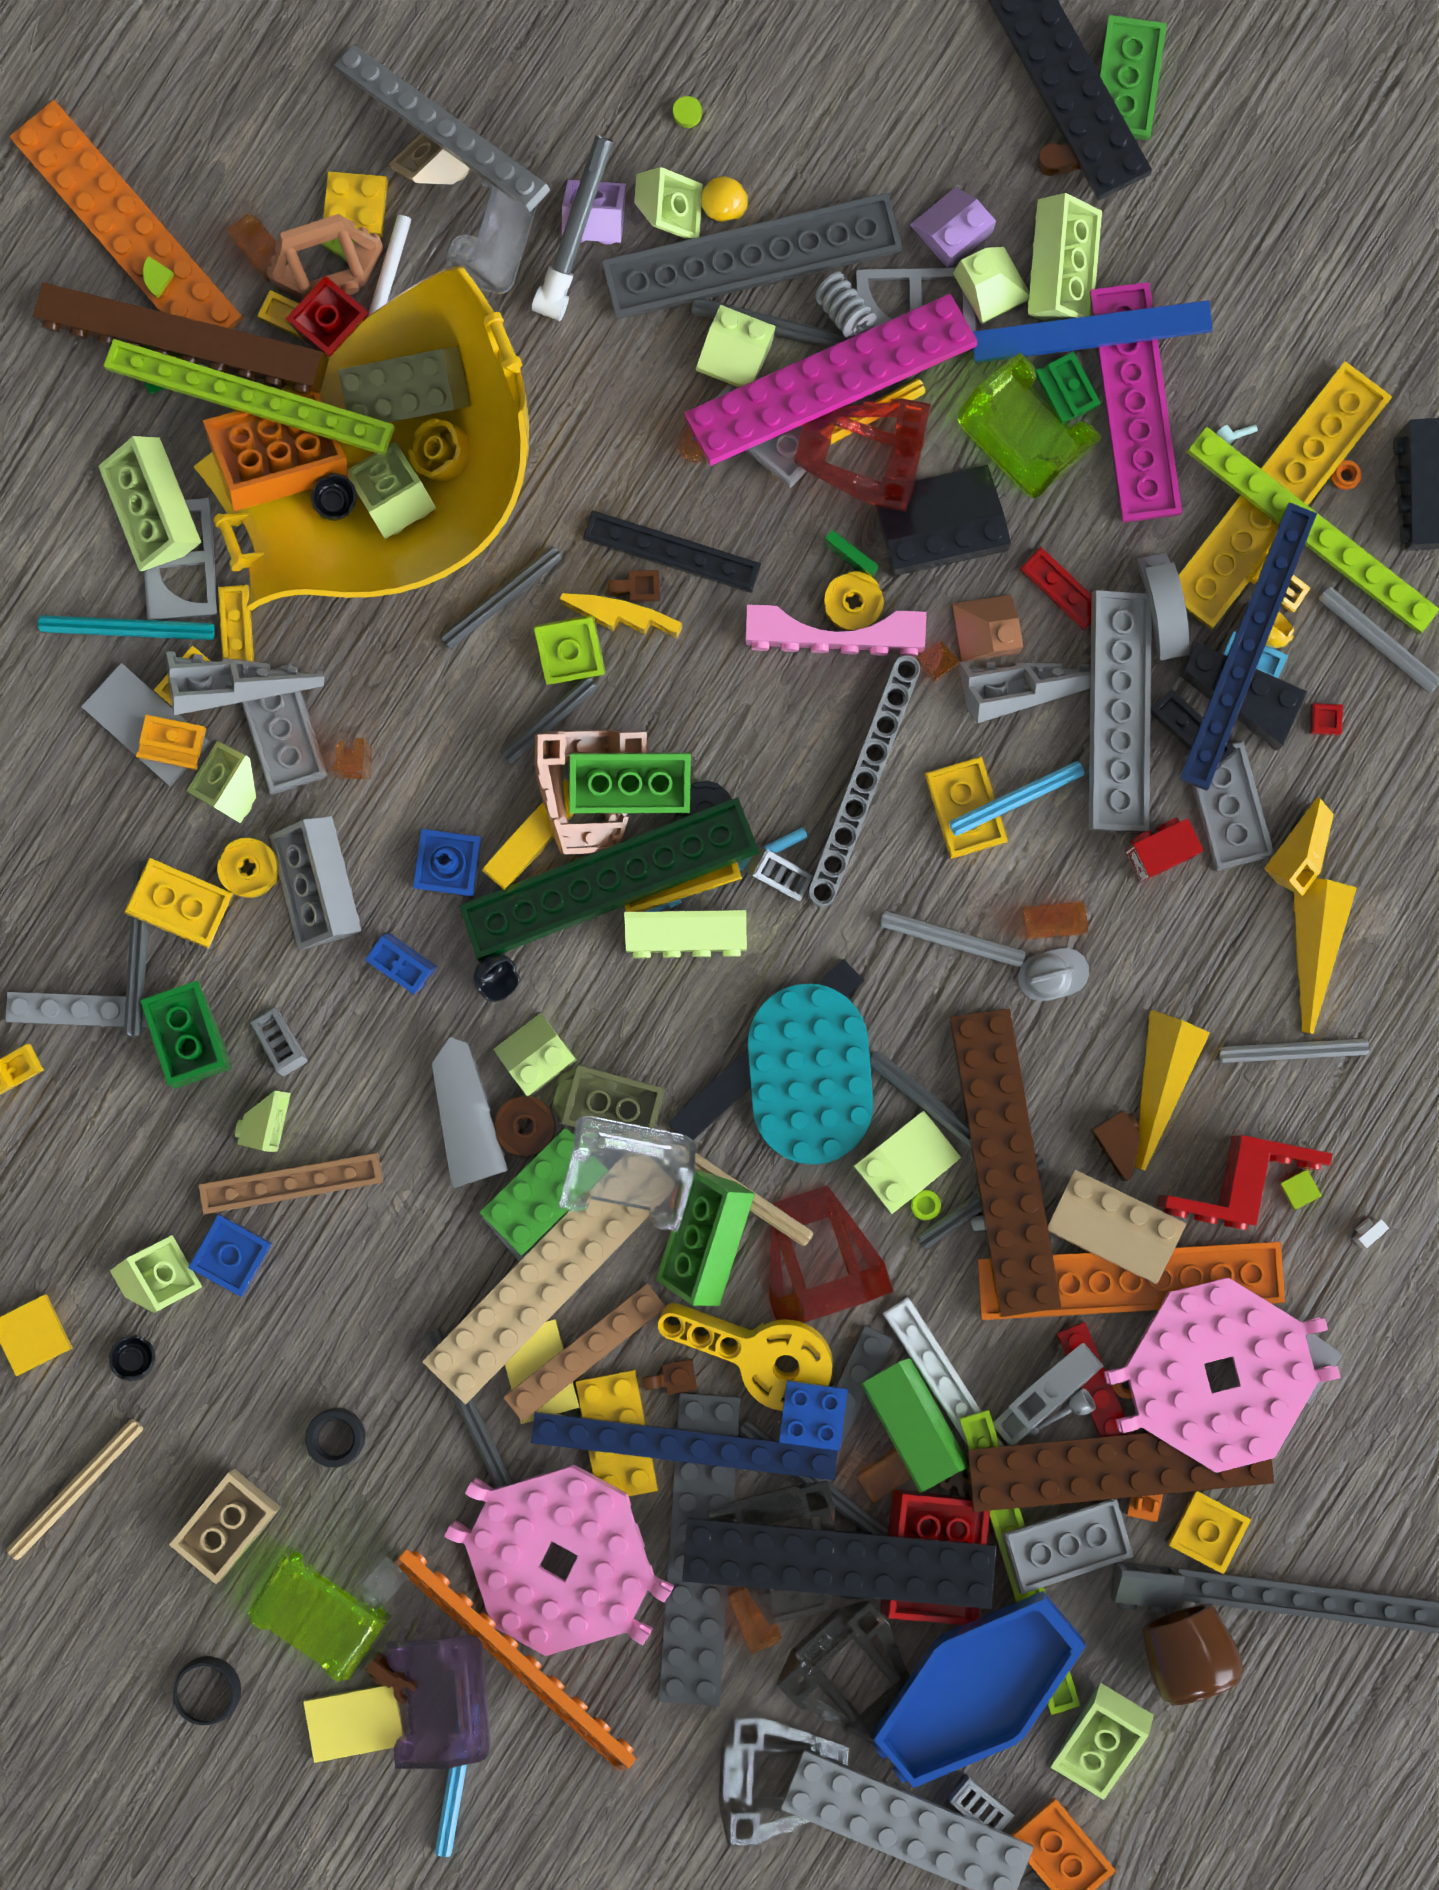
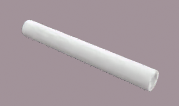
[369,215,411,316]

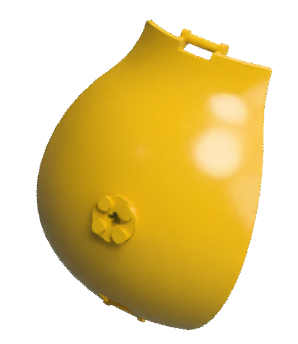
[194,266,529,611]

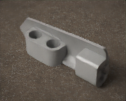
[432,1037,508,1188]

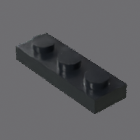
[1151,689,1237,771]

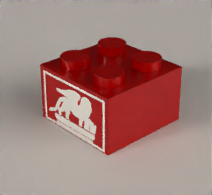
[1125,817,1204,883]

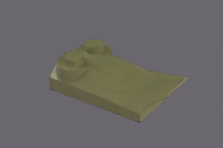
[552,1065,665,1147]

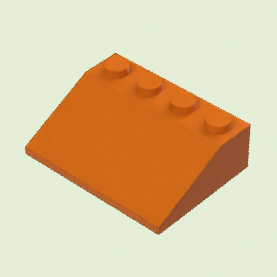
[203,391,348,511]

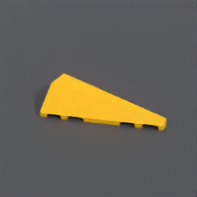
[1293,878,1357,1035]
[1134,1010,1210,1171]

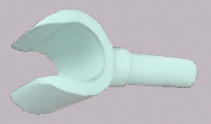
[1216,425,1258,444]

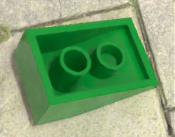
[140,980,232,1089]

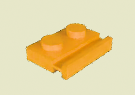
[136,715,206,770]

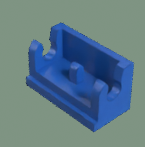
[365,933,438,995]

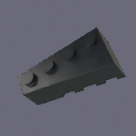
[1393,418,1439,551]
[1179,643,1307,751]

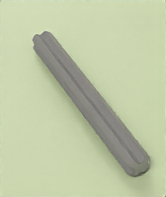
[1319,587,1439,692]
[880,911,1025,967]
[1218,1039,1369,1063]

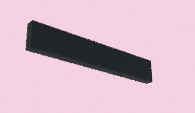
[583,510,761,593]

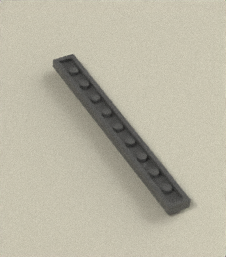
[1177,1567,1439,1634]

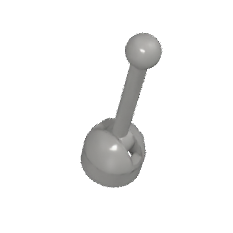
[1028,1388,1096,1436]

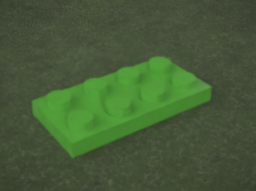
[1099,15,1167,141]
[479,1127,609,1256]

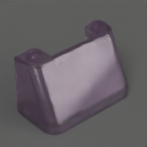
[386,1635,490,1769]

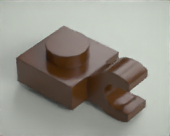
[608,570,660,603]
[643,1359,697,1395]
[365,1652,418,1704]

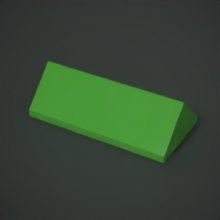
[568,753,691,814]
[861,1358,968,1493]

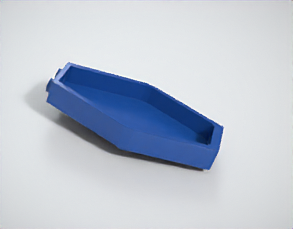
[873,1591,1086,1788]

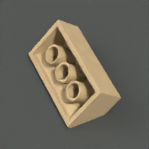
[1048,1170,1187,1285]

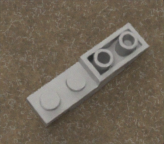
[993,1343,1104,1445]

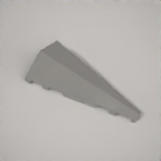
[166,651,324,715]
[959,661,1091,723]

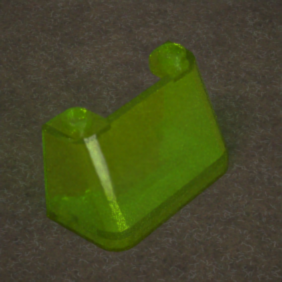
[958,353,1102,498]
[248,1547,392,1682]

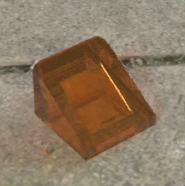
[917,641,960,682]

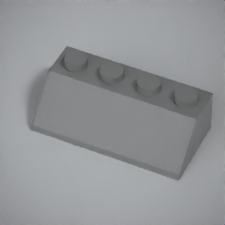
[269,816,362,950]

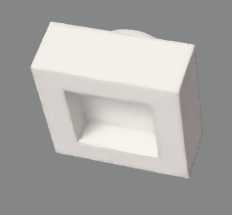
[1352,1218,1389,1248]

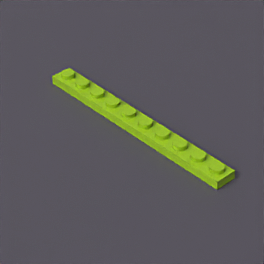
[104,339,395,456]
[1186,426,1439,634]
[959,1409,1080,1715]

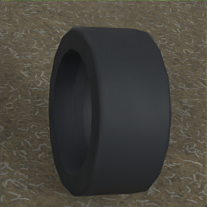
[305,1408,365,1468]

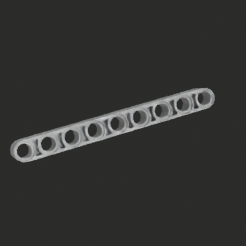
[808,655,920,908]

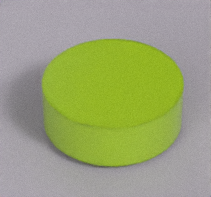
[673,96,702,128]
[910,1190,941,1220]

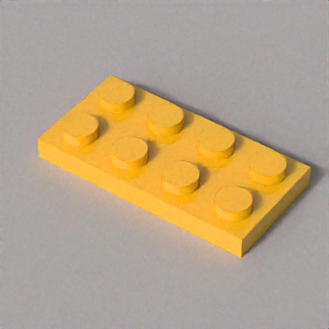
[576,1369,658,1496]

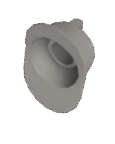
[1018,948,1089,1002]

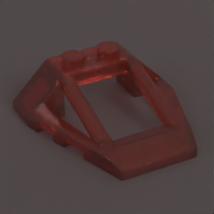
[795,398,931,511]
[769,1185,894,1323]

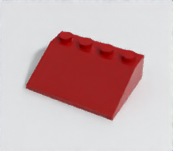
[879,1489,990,1625]

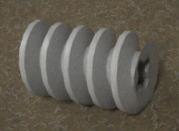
[815,272,877,339]

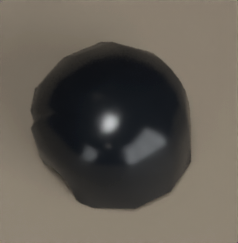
[310,473,357,521]
[473,954,520,1002]
[108,1335,156,1382]

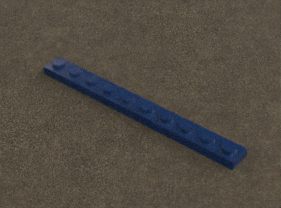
[1179,502,1317,791]
[531,1411,838,1480]

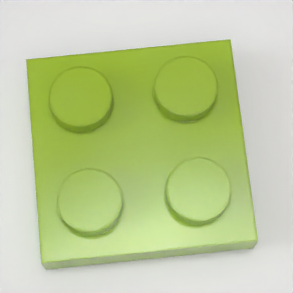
[534,615,605,685]

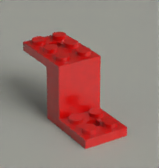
[1157,1135,1333,1230]

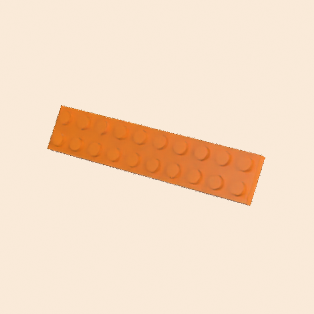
[9,100,243,329]
[977,1241,1285,1320]
[393,1549,637,1771]

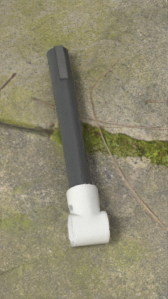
[532,135,614,321]

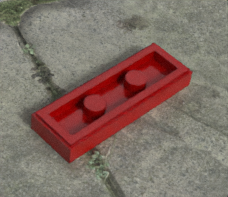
[1020,547,1092,630]

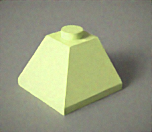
[634,167,703,240]
[953,247,1030,324]
[187,741,256,823]
[235,1090,291,1152]
[110,1235,202,1313]

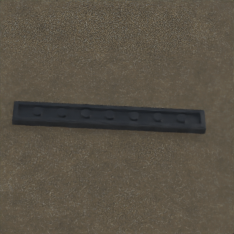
[668,959,864,1145]

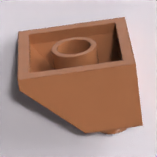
[952,595,1023,662]

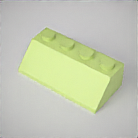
[1028,193,1102,322]
[98,436,201,571]
[624,910,747,958]

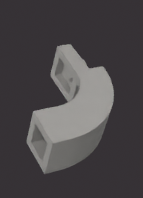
[1137,553,1190,660]

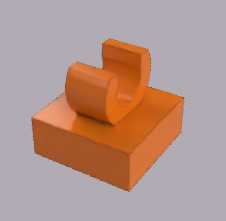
[1126,1494,1163,1522]

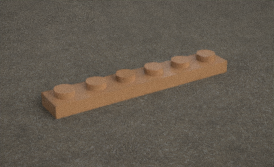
[199,1153,383,1215]
[503,1283,666,1422]

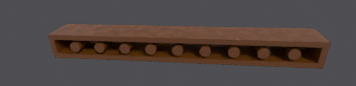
[33,282,329,395]

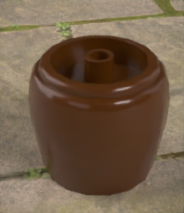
[1142,1603,1243,1706]

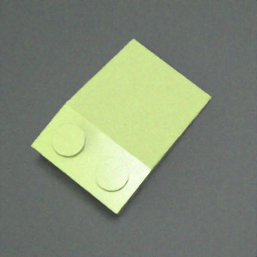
[347,441,436,539]
[853,1110,961,1214]
[1050,1683,1154,1800]

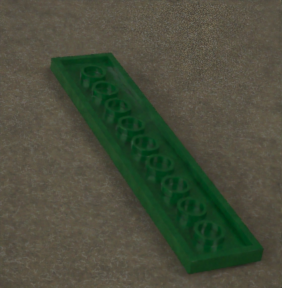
[459,797,759,962]

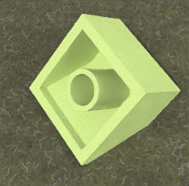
[696,305,776,388]
[493,1013,577,1097]

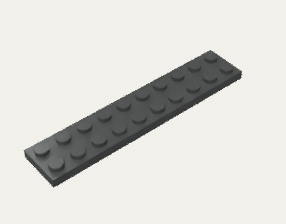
[602,193,903,320]
[659,1393,740,1706]

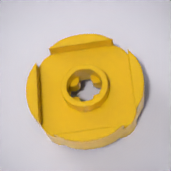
[824,571,884,631]
[217,838,279,898]

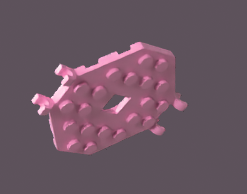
[1103,1278,1341,1473]
[444,1464,674,1656]

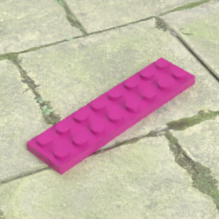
[1089,282,1182,523]

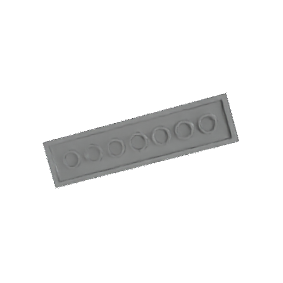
[1089,590,1152,833]
[781,1749,1033,1890]

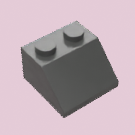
[1111,1562,1184,1613]

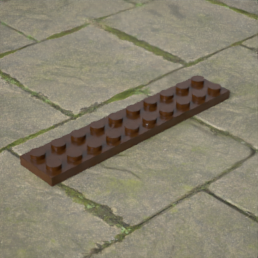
[949,1009,1062,1317]
[966,1432,1274,1512]

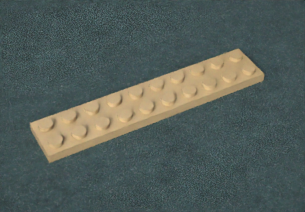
[422,1143,678,1405]

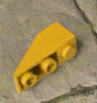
[1264,797,1334,896]

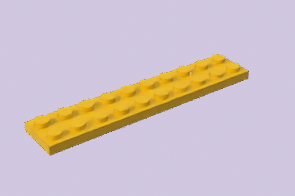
[1178,361,1392,630]

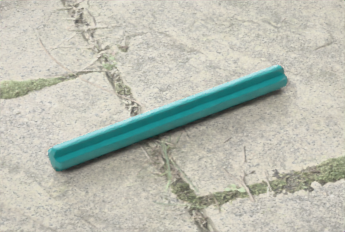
[38,615,215,640]

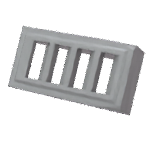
[745,845,814,901]
[250,1007,308,1076]
[948,1774,1015,1831]

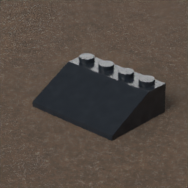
[872,465,1011,577]

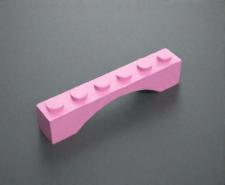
[746,605,926,657]

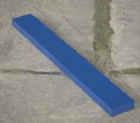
[973,300,1213,363]

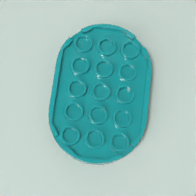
[748,983,873,1164]

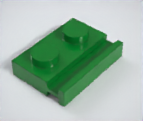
[1034,351,1101,425]

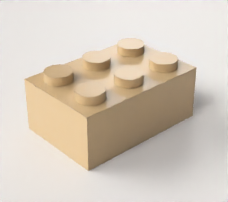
[169,1469,281,1584]

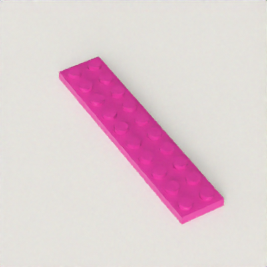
[684,294,977,466]

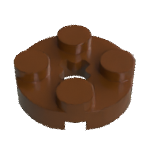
[495,1096,556,1156]

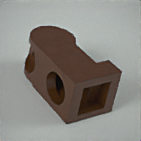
[1038,143,1081,176]

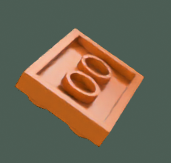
[1011,1797,1116,1890]

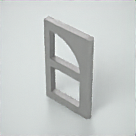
[856,268,975,332]
[144,498,219,621]

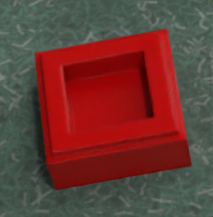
[1310,703,1343,736]

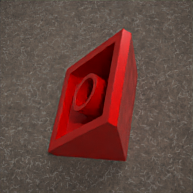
[285,276,369,358]

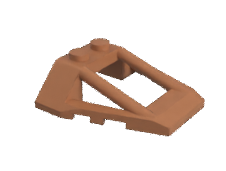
[266,214,384,300]
[535,730,647,854]

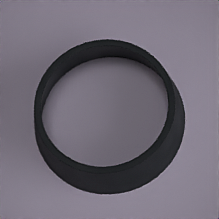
[173,1656,241,1726]

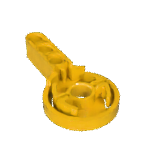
[658,1303,833,1411]

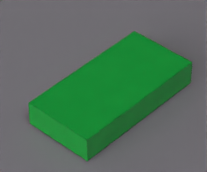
[824,530,878,578]

